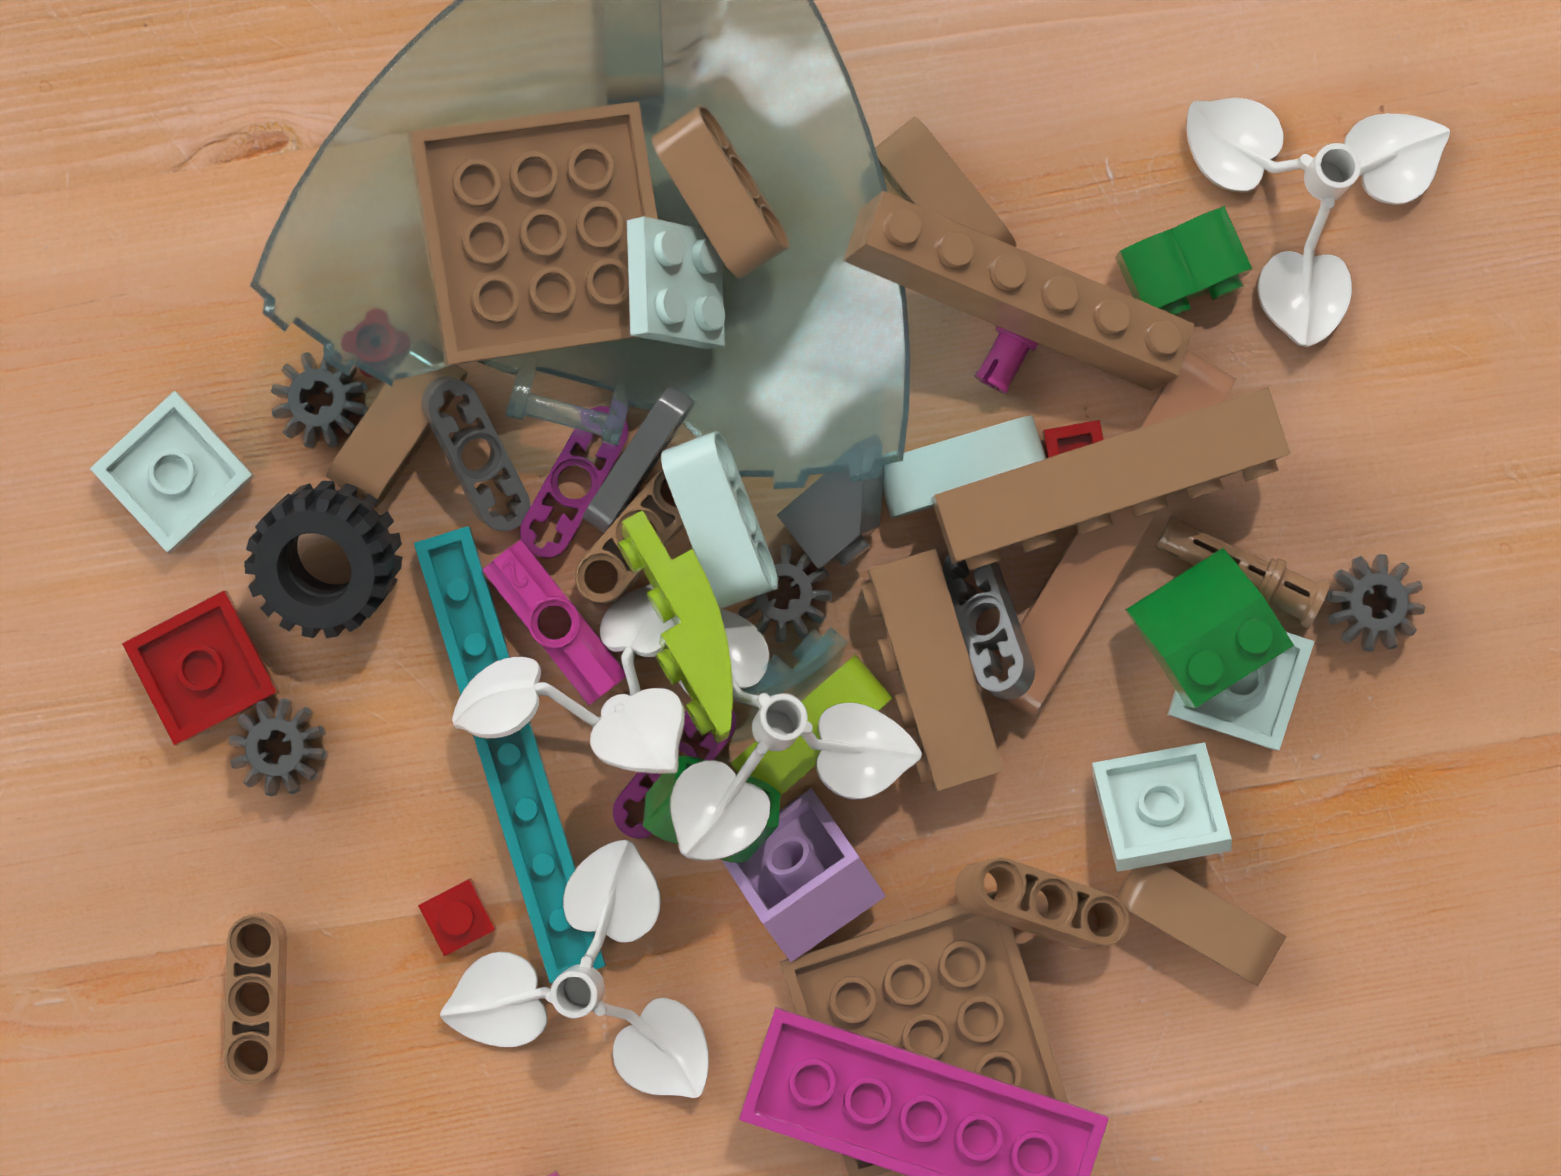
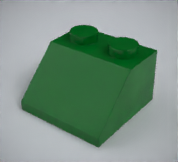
[1125,548,1294,708]

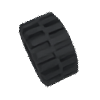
[244,481,403,638]

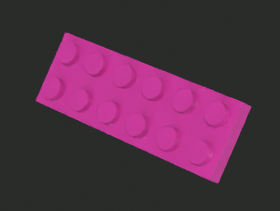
[739,1007,1109,1176]

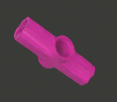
[482,539,626,705]

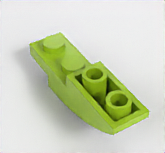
[617,510,733,744]

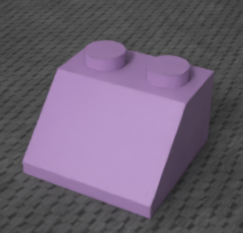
[722,788,886,962]

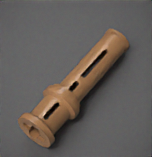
[1155,515,1331,629]

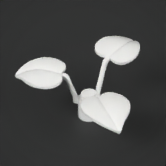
[1187,98,1450,347]
[452,584,685,773]
[670,608,922,861]
[440,840,709,1098]

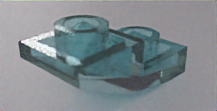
[743,627,848,706]

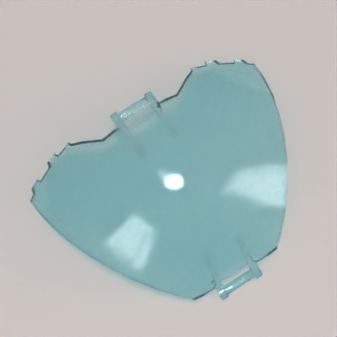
[250,0,910,489]

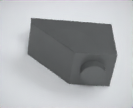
[777,437,886,569]

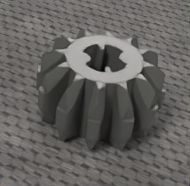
[271,352,369,449]
[738,544,832,643]
[1325,554,1425,652]
[229,699,328,796]

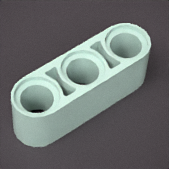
[883,415,1046,518]
[661,431,778,608]

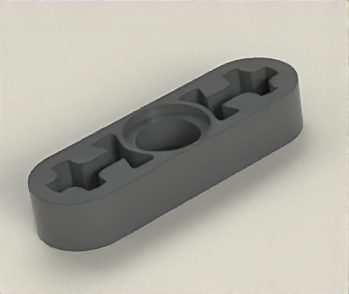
[422,376,530,531]
[582,385,695,533]
[942,555,1035,700]

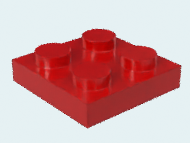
[122,590,280,746]

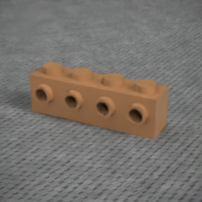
[861,549,1004,792]

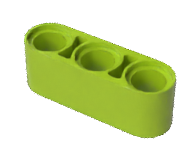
[730,654,893,796]

